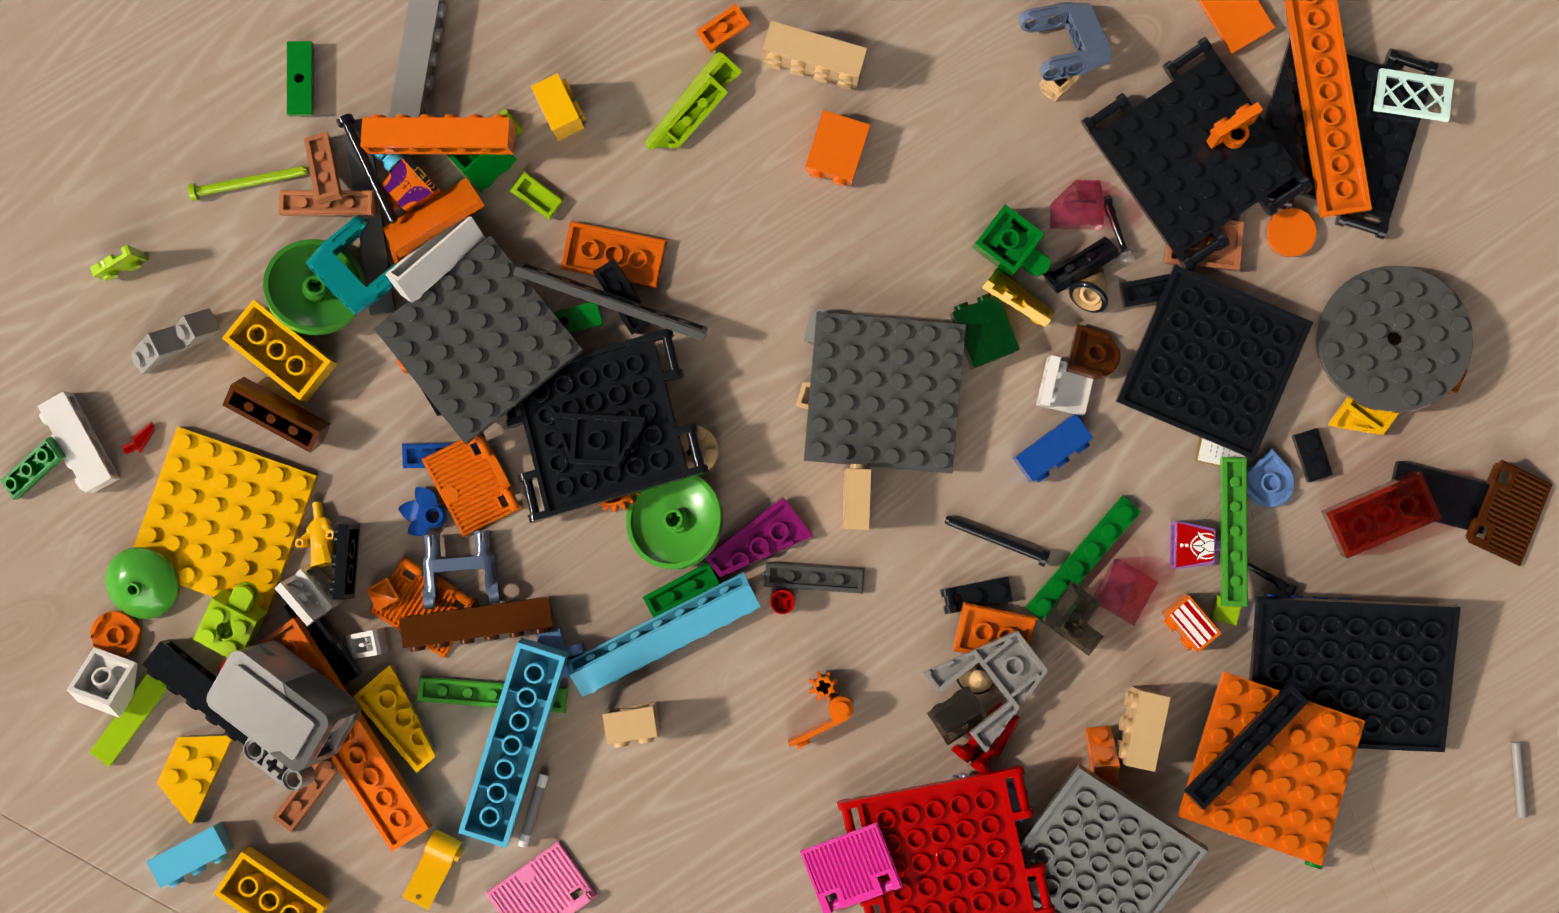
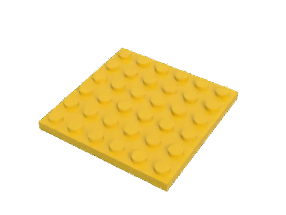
[133,426,319,615]

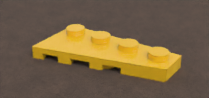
[353,664,437,773]

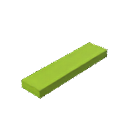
[89,673,168,767]

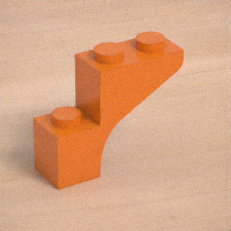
[1085,726,1120,789]

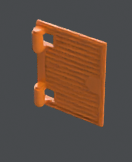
[421,432,523,537]
[369,555,480,658]

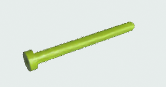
[188,166,308,201]

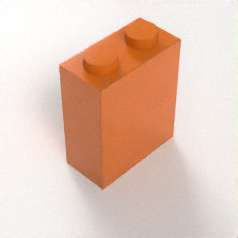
[805,110,870,187]

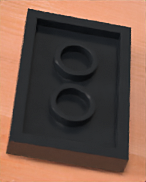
[330,523,360,600]

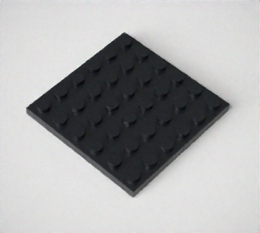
[1115,264,1313,459]

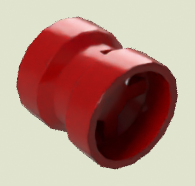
[770,589,795,615]

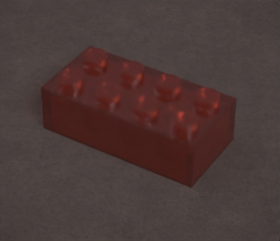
[1321,471,1442,559]

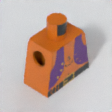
[380,154,442,213]

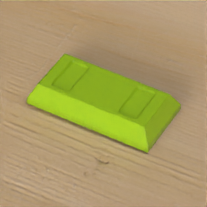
[510,171,564,220]

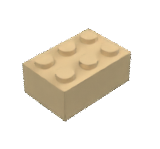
[1115,686,1171,772]

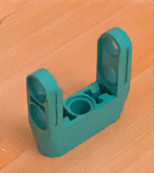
[306,215,397,315]

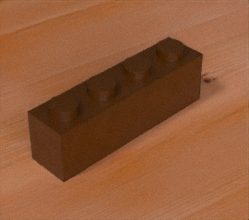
[222,377,331,453]

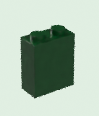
[950,293,1020,370]

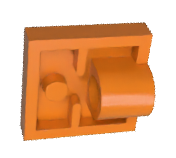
[1206,102,1263,149]

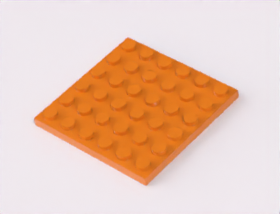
[1177,671,1365,866]

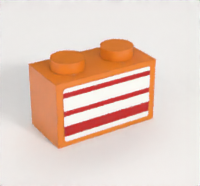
[1162,594,1221,653]

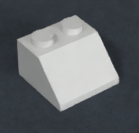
[67,647,138,718]

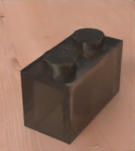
[927,686,988,745]

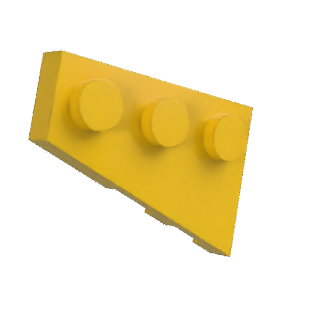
[982,267,1055,327]

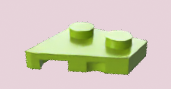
[90,245,148,281]

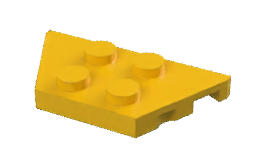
[1327,396,1399,435]
[157,735,233,824]

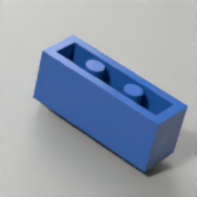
[1013,414,1093,483]

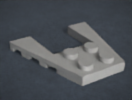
[923,631,1049,753]

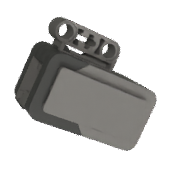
[207,640,361,791]

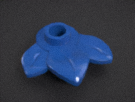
[398,487,447,536]

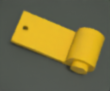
[402,829,465,910]

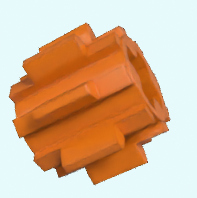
[809,671,838,701]

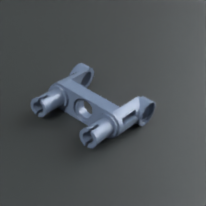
[423,530,500,609]

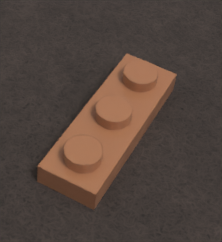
[304,131,343,205]

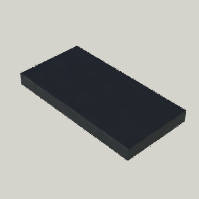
[1384,461,1490,534]

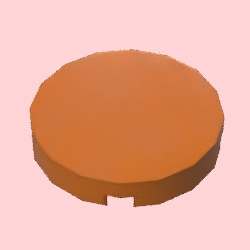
[1266,208,1317,257]
[90,610,142,658]

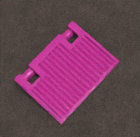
[800,822,903,913]

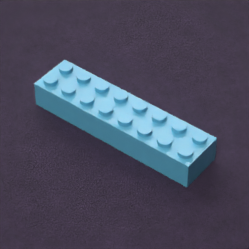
[458,638,569,848]

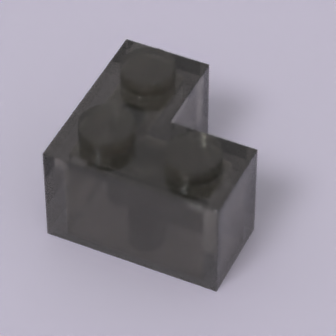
[1042,581,1104,656]

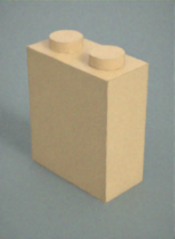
[842,464,871,530]

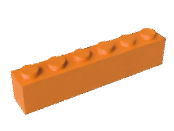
[360,114,516,155]

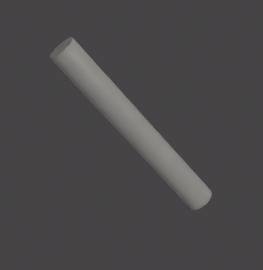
[1511,742,1528,818]

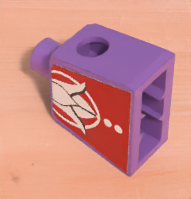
[1169,521,1221,569]

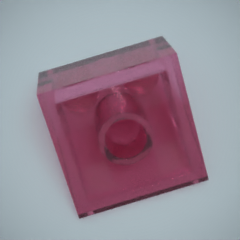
[1090,559,1158,626]

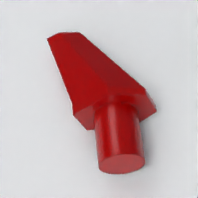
[121,422,155,455]

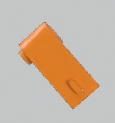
[788,693,854,749]

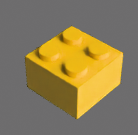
[531,73,586,141]

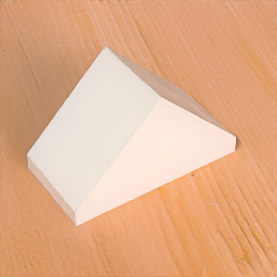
[346,627,389,659]

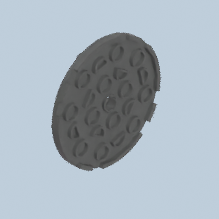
[1317,266,1473,413]

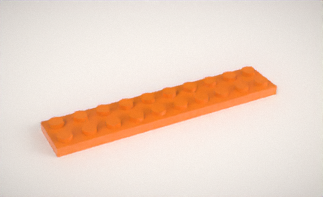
[1284,0,1372,218]
[258,616,433,852]

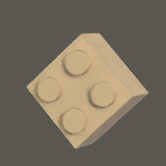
[603,701,661,748]

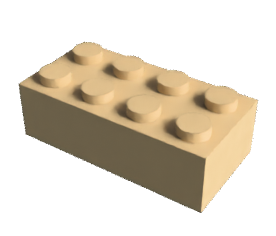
[763,21,867,90]

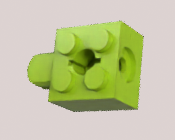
[193,582,268,658]

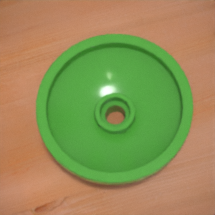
[105,547,179,619]

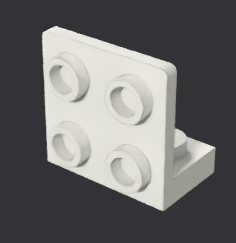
[1036,355,1093,416]

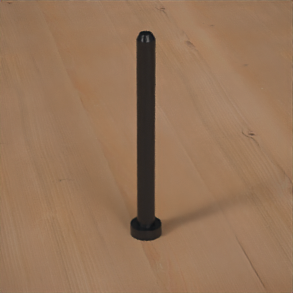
[336,114,397,224]

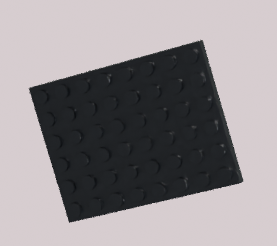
[1249,596,1461,752]

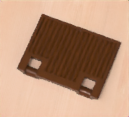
[1465,460,1553,566]

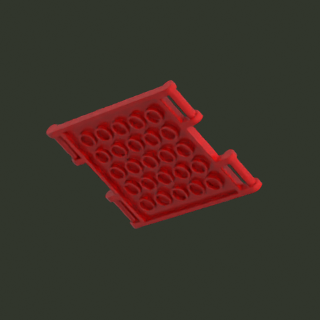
[837,765,1056,913]

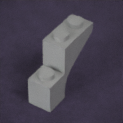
[131,308,221,374]

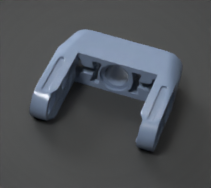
[1018,2,1112,81]

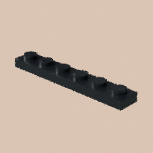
[1183,683,1308,810]

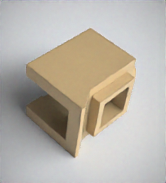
[1039,68,1081,102]

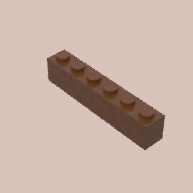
[399,596,554,652]

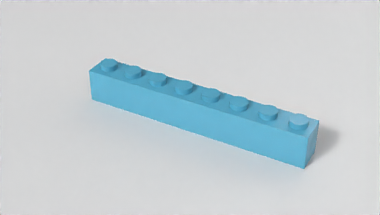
[566,572,761,697]

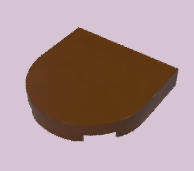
[1066,324,1121,379]

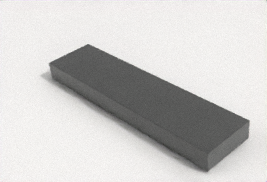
[764,562,865,594]

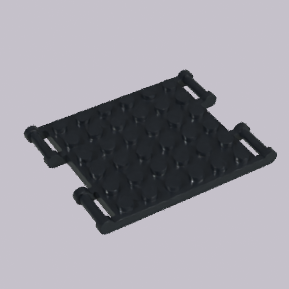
[1264,33,1438,239]
[1081,37,1313,271]
[505,329,709,523]

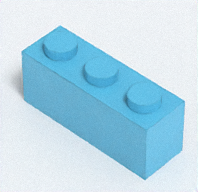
[146,822,234,888]

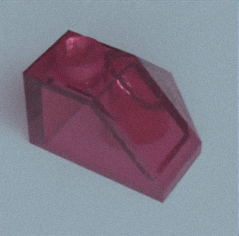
[1050,180,1104,230]

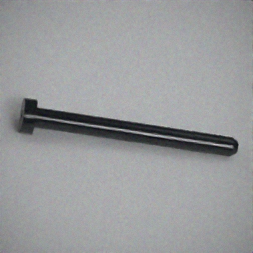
[944,516,1050,567]

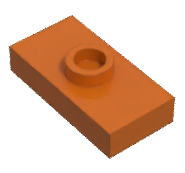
[696,4,750,53]

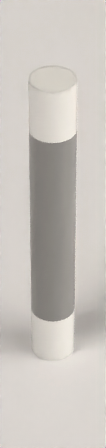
[518,773,549,848]

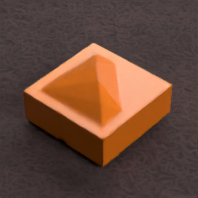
[366,577,401,611]

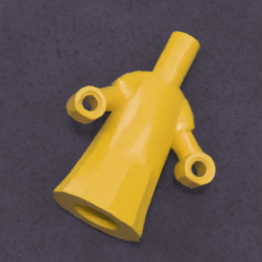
[295,502,336,568]

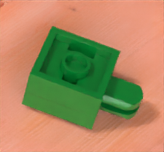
[972,204,1051,277]

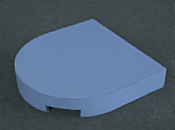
[1247,448,1294,508]

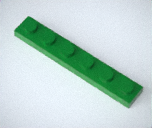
[1025,496,1141,624]

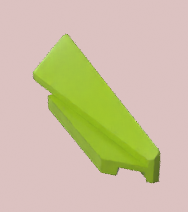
[644,50,742,150]

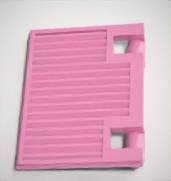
[486,841,597,913]

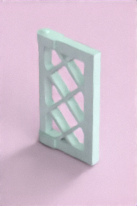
[1373,68,1454,122]

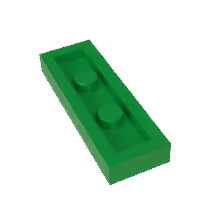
[643,562,720,618]

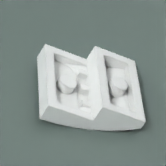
[275,564,344,626]

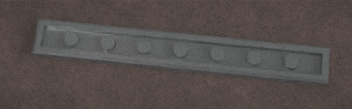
[345,119,396,316]
[513,262,708,341]

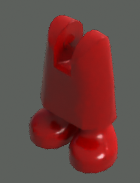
[951,702,1020,774]

